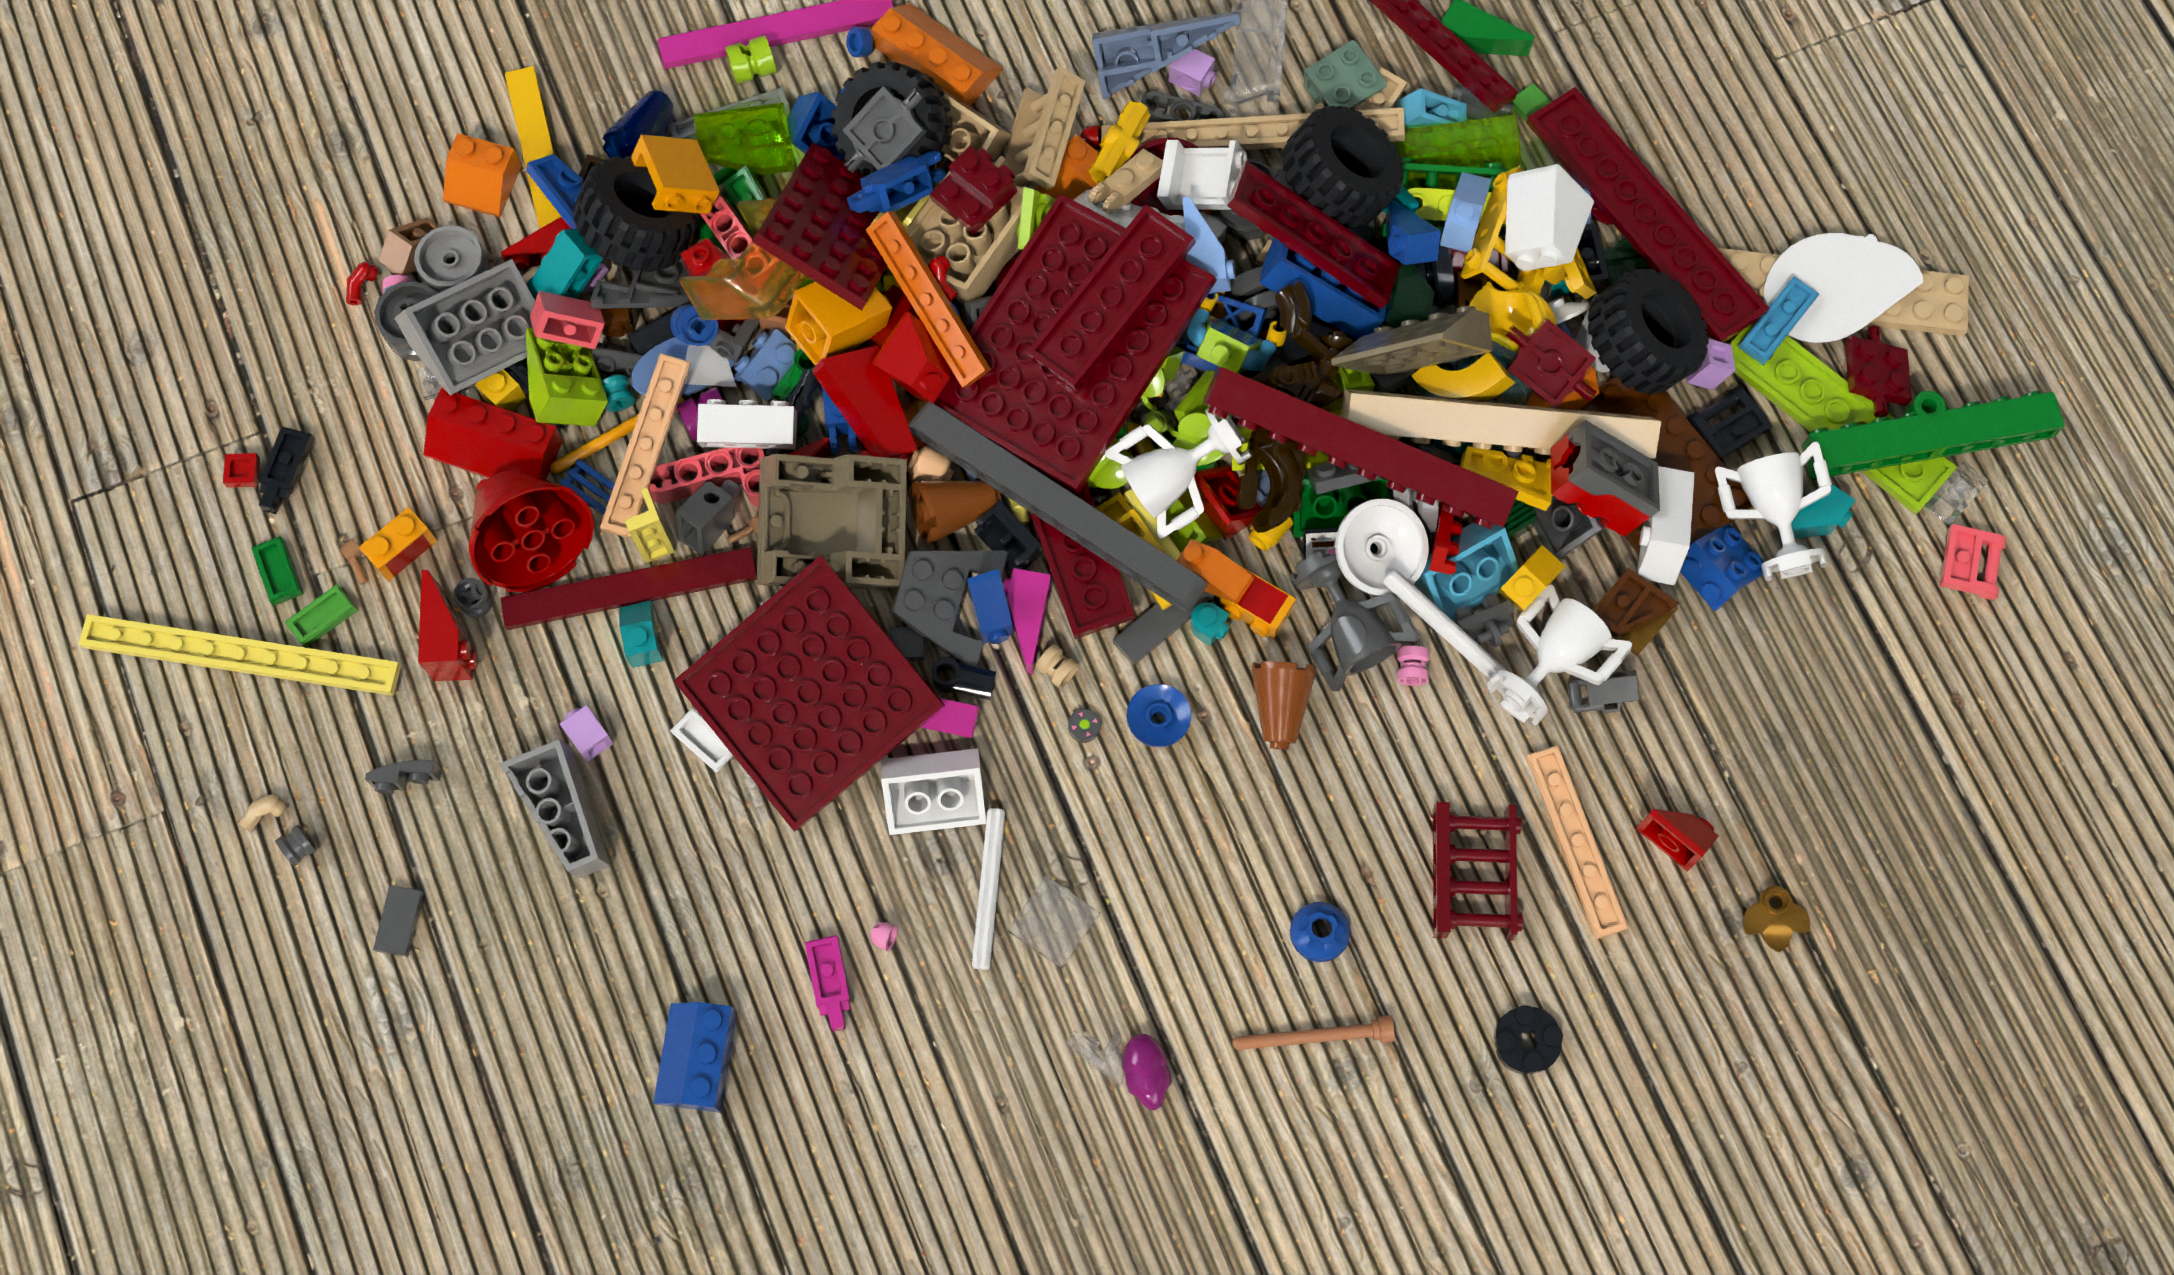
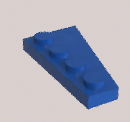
[526,154,583,229]

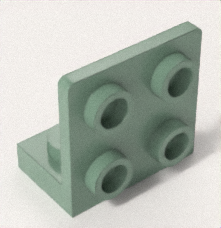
[1304,40,1387,110]

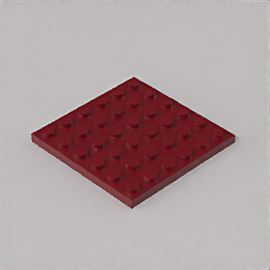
[674,555,946,831]

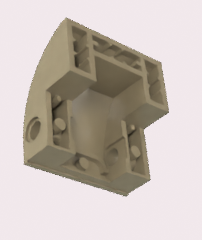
[757,454,907,588]

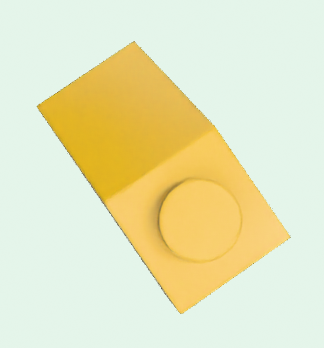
[1498,545,1566,613]

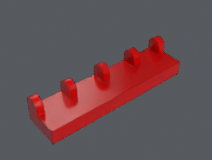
[1429,503,1462,575]

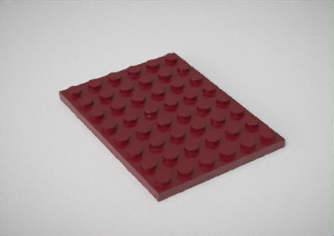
[925,193,1217,492]

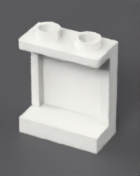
[1157,140,1247,210]

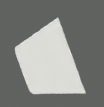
[685,345,736,387]

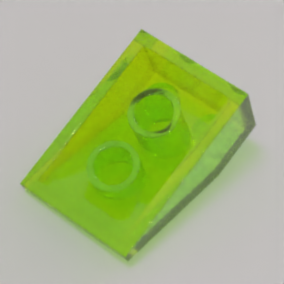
[693,103,795,175]

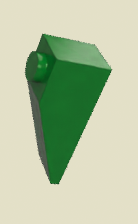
[1441,0,1535,56]

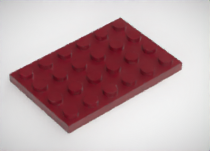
[751,143,887,311]

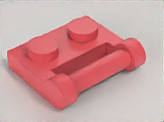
[1940,524,2007,600]

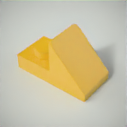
[1542,247,1597,299]

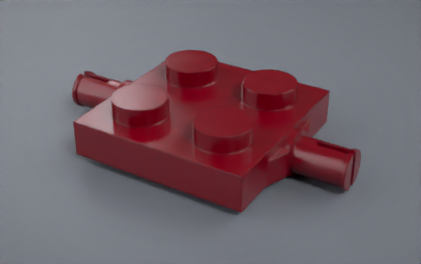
[1505,318,1597,408]
[1845,326,1912,418]

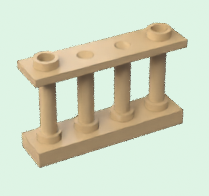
[1003,67,1086,190]

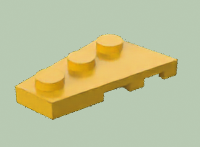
[1460,446,1553,511]

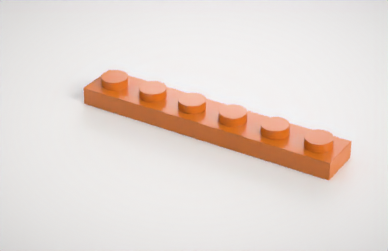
[866,211,991,388]

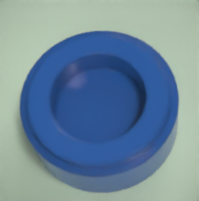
[846,27,873,57]

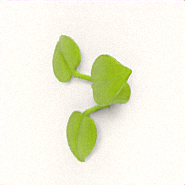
[1087,368,1226,489]

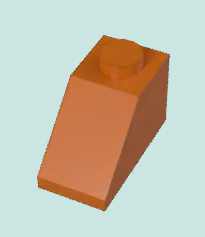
[1176,539,1254,604]

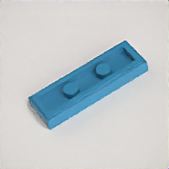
[1738,277,1819,366]

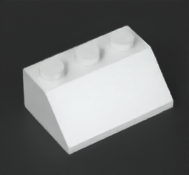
[881,748,986,835]

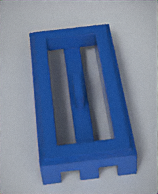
[559,459,615,516]

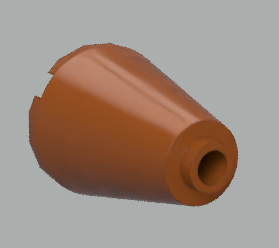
[910,481,1001,544]
[1251,661,1316,750]

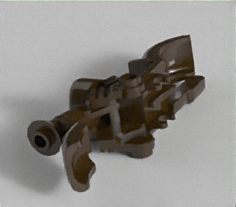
[1236,279,1354,533]

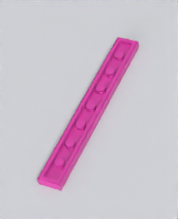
[658,0,893,69]

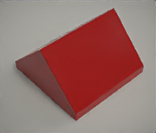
[1194,465,1262,541]

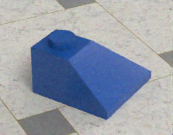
[786,92,845,162]

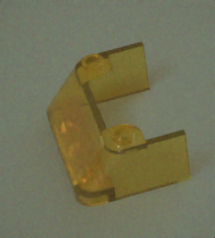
[679,198,806,320]

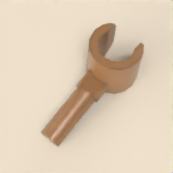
[727,515,759,544]
[341,539,367,585]

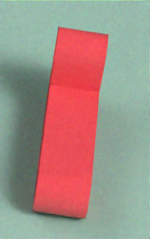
[700,193,795,290]
[649,448,765,507]

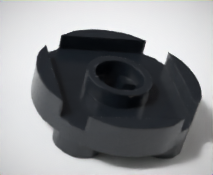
[1494,1005,1563,1075]

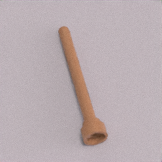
[1232,1015,1395,1050]

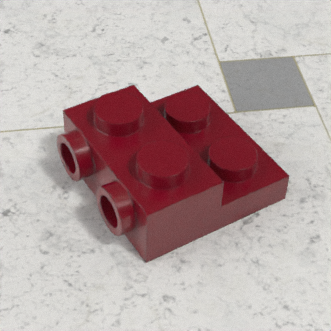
[929,146,1017,234]

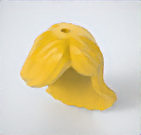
[1469,282,1557,356]

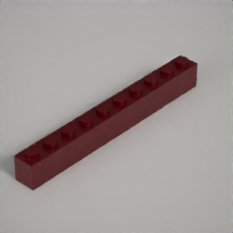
[1202,367,1519,530]

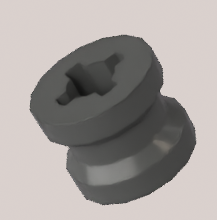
[275,825,317,866]

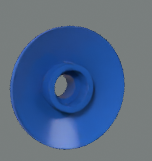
[1126,684,1191,747]

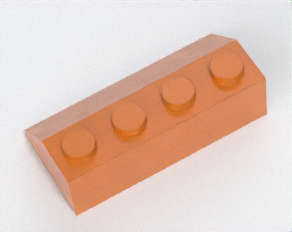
[871,3,1003,106]

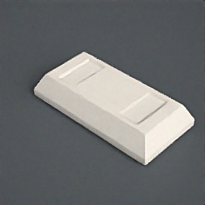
[670,708,733,773]

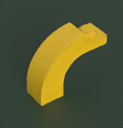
[1411,352,1516,402]

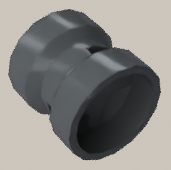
[454,578,493,618]

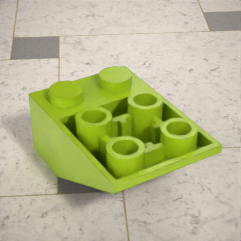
[526,328,608,427]

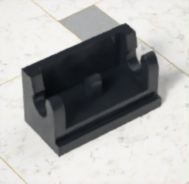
[974,500,1042,572]

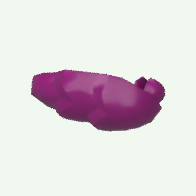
[1122,1033,1172,1110]

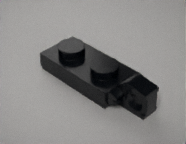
[259,427,314,515]

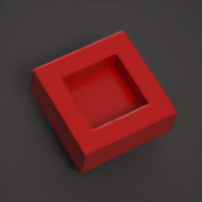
[223,453,260,488]

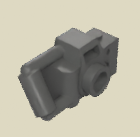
[1567,670,1640,713]

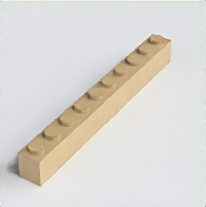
[1341,389,1661,459]

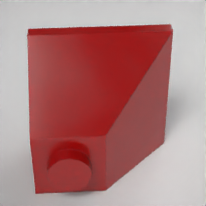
[872,311,951,404]
[1636,809,1719,872]

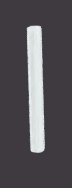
[1383,569,1506,680]
[972,808,1005,970]

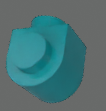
[1190,603,1231,647]

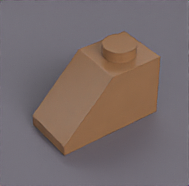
[379,218,440,276]

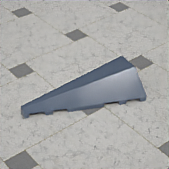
[1092,11,1241,99]

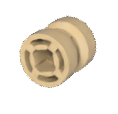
[1035,644,1080,689]

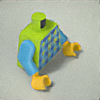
[1187,293,1287,374]

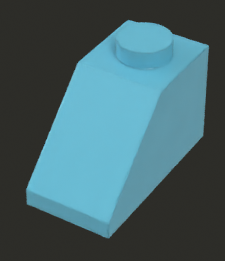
[1397,88,1467,136]

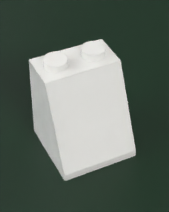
[1505,164,1594,271]

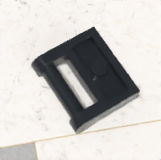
[1686,385,1772,460]

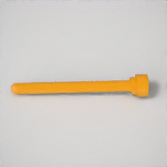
[549,397,684,474]

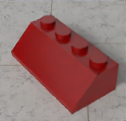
[423,388,563,480]

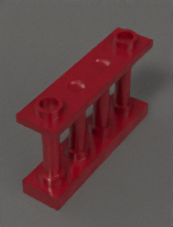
[1432,802,1523,941]

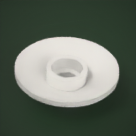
[1548,297,1590,324]

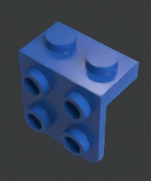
[1680,524,1764,612]

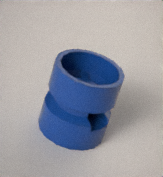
[670,304,718,346]

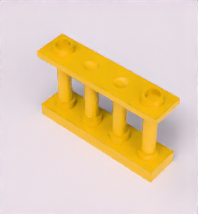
[1460,166,1545,294]

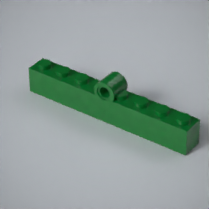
[1801,391,2065,480]

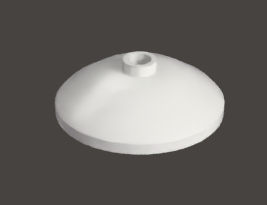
[1335,499,1429,596]

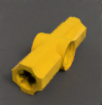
[1088,101,1151,183]

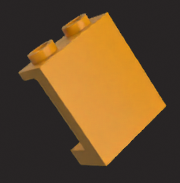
[631,134,720,214]

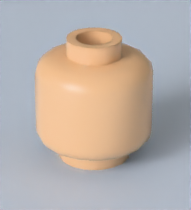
[906,446,954,483]

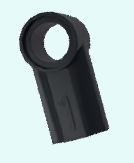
[932,657,996,700]

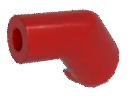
[928,255,958,302]
[346,262,378,305]

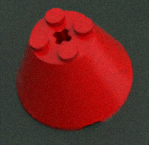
[469,468,594,592]

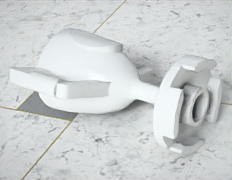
[1105,407,1252,538]
[1715,442,1832,581]
[1487,585,1632,726]

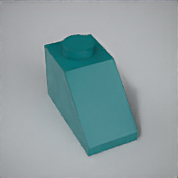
[1791,484,1856,539]
[619,600,664,668]

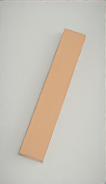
[600,353,691,539]
[1526,745,1629,940]

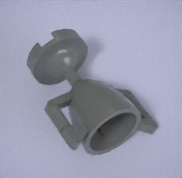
[1290,545,1420,692]

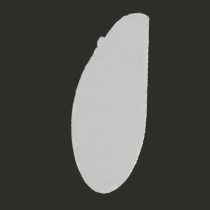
[1764,233,1923,343]

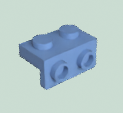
[733,328,798,401]

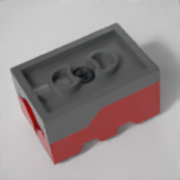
[1551,420,1660,537]

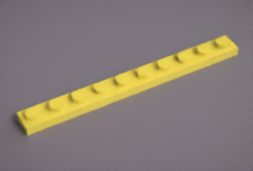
[79,614,401,696]

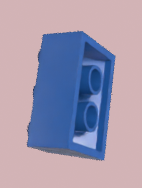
[653,1002,737,1113]

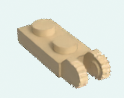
[1088,148,1163,215]

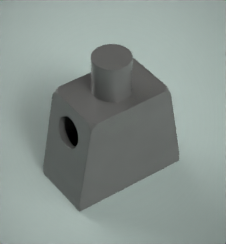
[676,479,741,556]

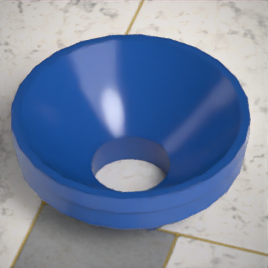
[1290,902,1350,963]

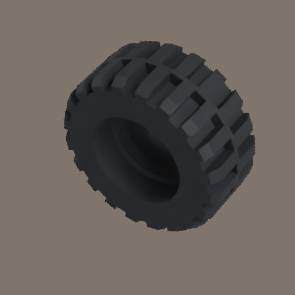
[831,61,953,176]
[1282,105,1404,228]
[573,156,699,272]
[1588,269,1709,394]

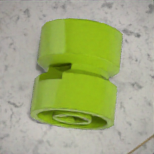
[725,35,777,85]

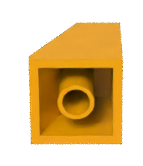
[785,282,892,366]

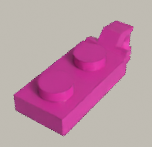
[805,935,851,1032]

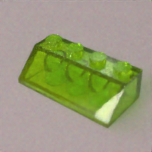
[1393,115,1521,199]

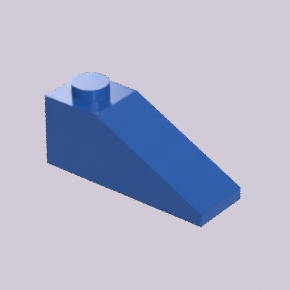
[1385,200,1441,265]
[967,569,1014,644]

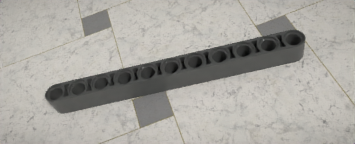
[908,402,1207,612]

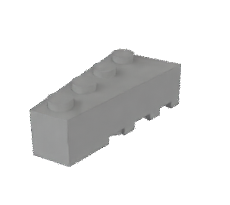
[499,739,611,878]

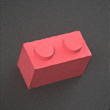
[530,291,605,349]

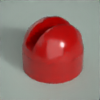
[1080,125,1102,150]

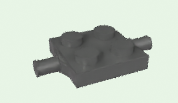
[842,86,927,173]

